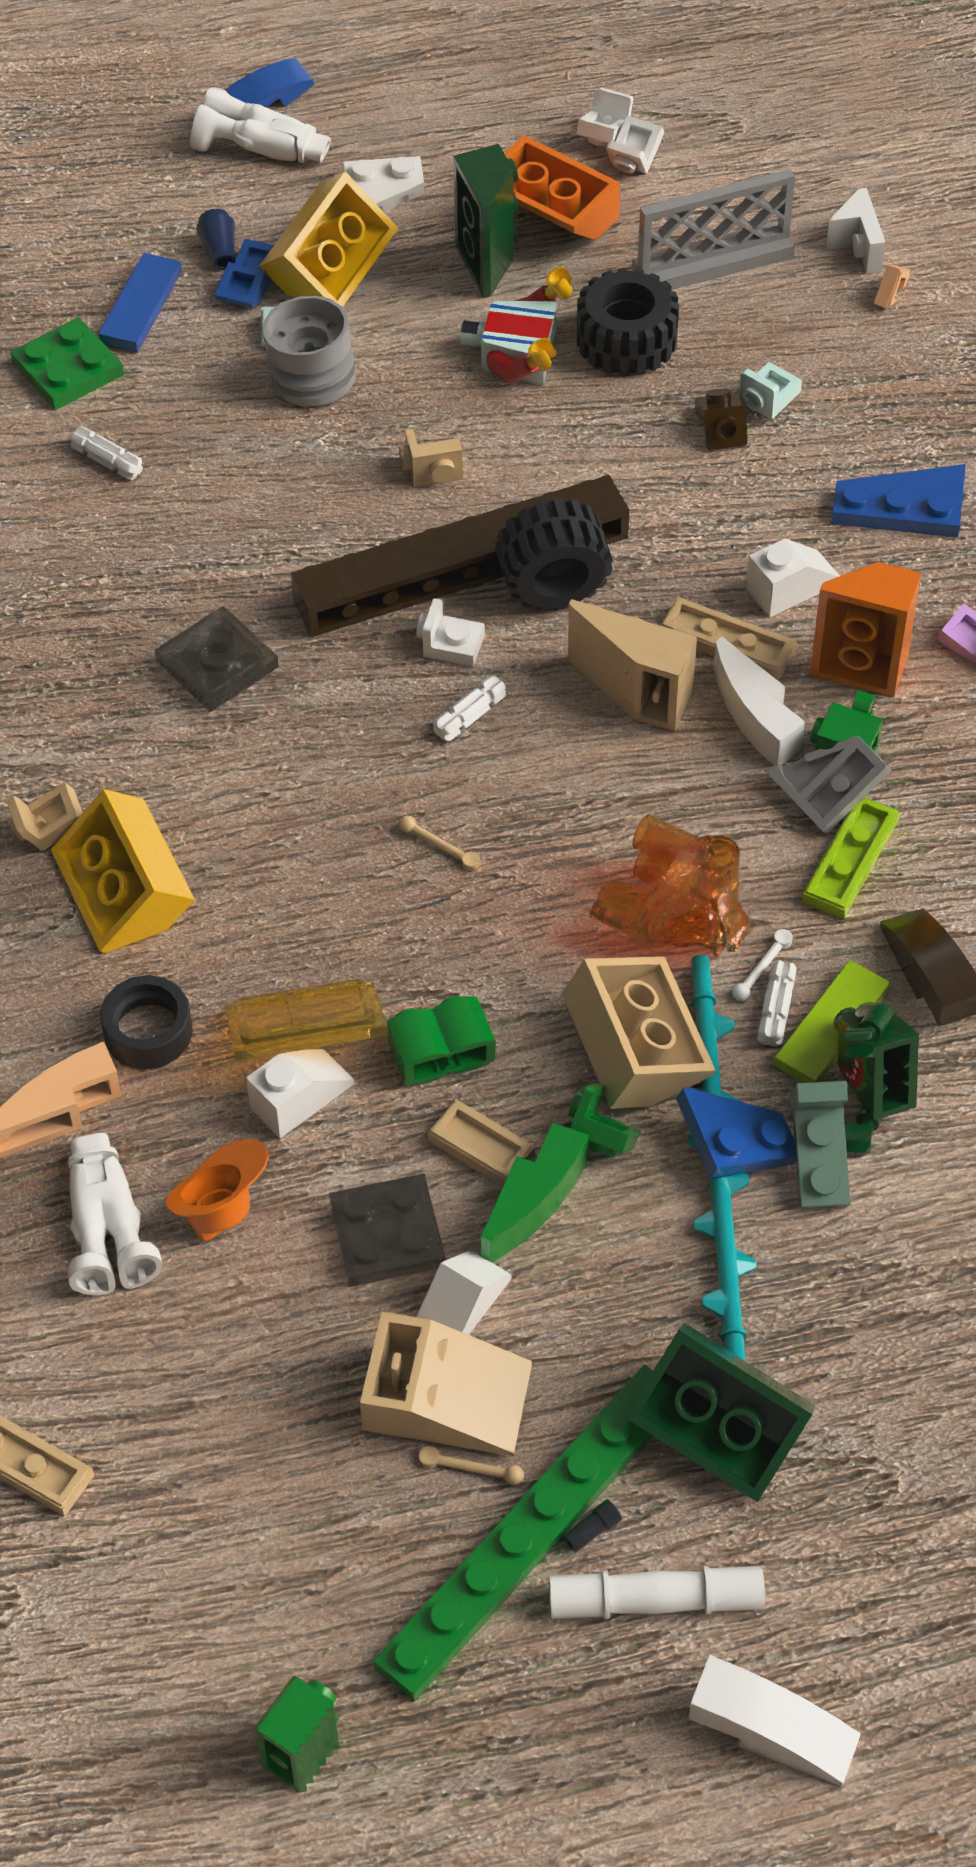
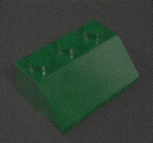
[453,144,518,298]
[624,1323,815,1503]

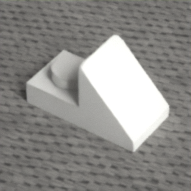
[826,188,885,274]

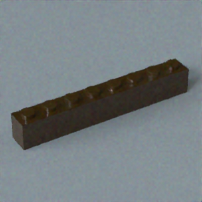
[291,475,630,637]

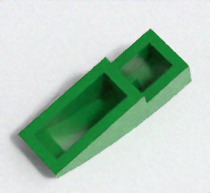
[481,1123,589,1263]

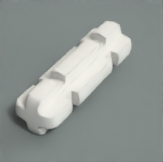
[69,426,143,480]
[433,675,506,742]
[757,960,797,1047]

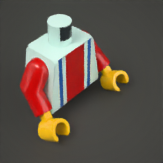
[460,266,572,386]

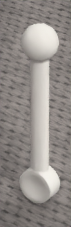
[732,929,793,1001]

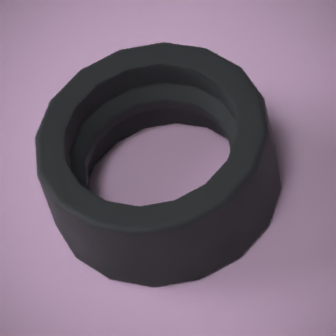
[100,975,193,1069]

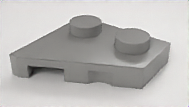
[766,736,892,834]

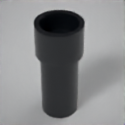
[563,1499,622,1553]

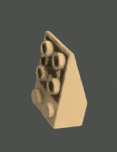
[568,599,697,732]
[360,1311,532,1456]

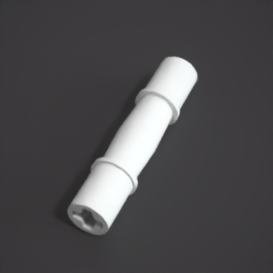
[549,1566,765,1619]

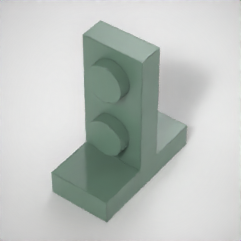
[787,1081,851,1209]

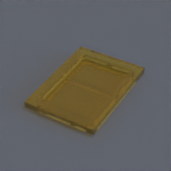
[225,979,388,1061]

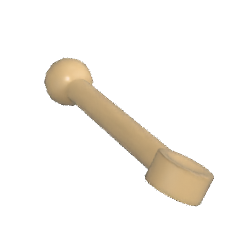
[398,815,480,871]
[419,1446,524,1486]

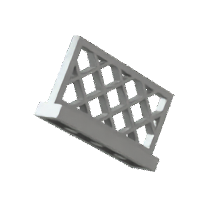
[632,169,795,290]

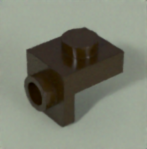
[694,389,748,450]

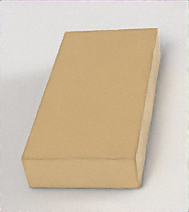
[428,1099,535,1186]

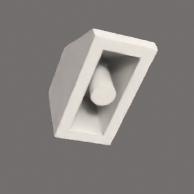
[746,539,839,618]
[246,1049,354,1139]

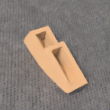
[0,1041,122,1158]

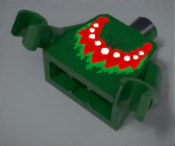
[833,1002,919,1154]

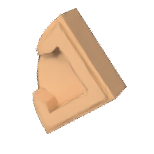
[874,265,910,308]

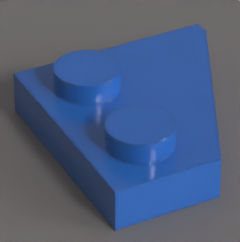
[676,1087,796,1178]

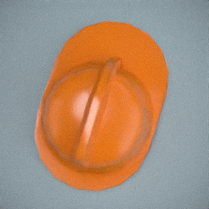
[166,1139,269,1241]

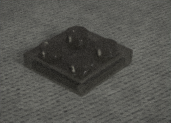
[155,606,279,712]
[328,1174,446,1287]

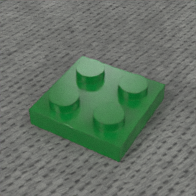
[10,317,124,410]

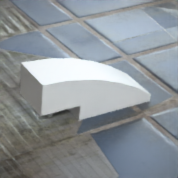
[713,637,805,766]
[689,1655,860,1787]

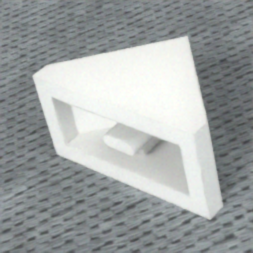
[417,1250,511,1335]

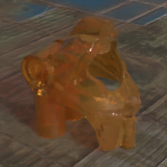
[589,814,750,957]

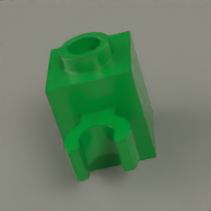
[810,690,883,753]

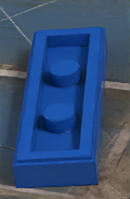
[99,253,182,353]

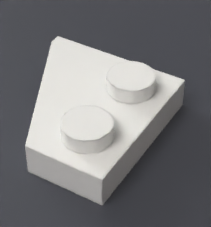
[343,156,424,212]

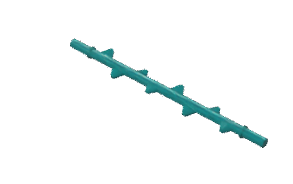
[687,955,756,1361]

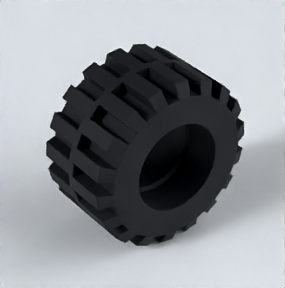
[576,268,679,376]
[495,498,613,611]

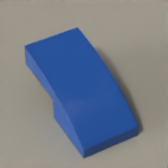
[225,58,315,107]
[215,238,274,308]

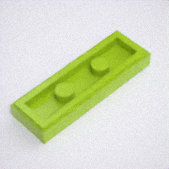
[802,797,900,920]
[774,960,890,1083]

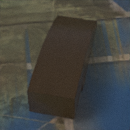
[879,908,976,1026]

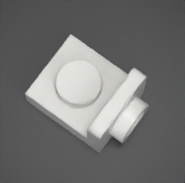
[417,598,485,667]

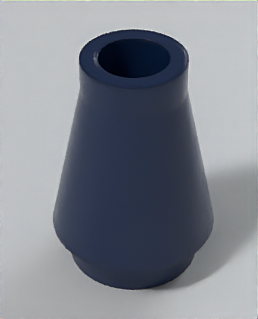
[196,209,236,270]

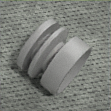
[263,295,356,407]

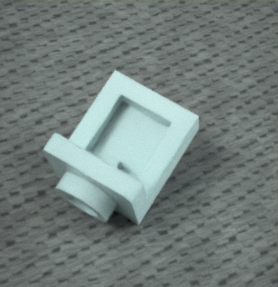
[739,362,802,420]

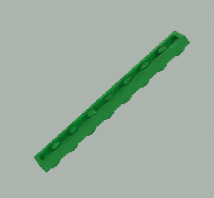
[373,1364,653,1702]

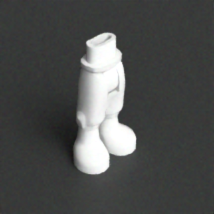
[190,87,331,163]
[67,1133,163,1296]

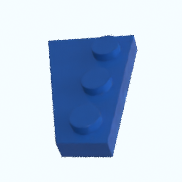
[831,464,966,538]

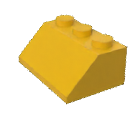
[259,172,399,307]
[51,789,195,953]

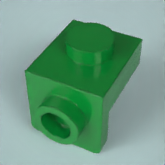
[568,1082,640,1157]

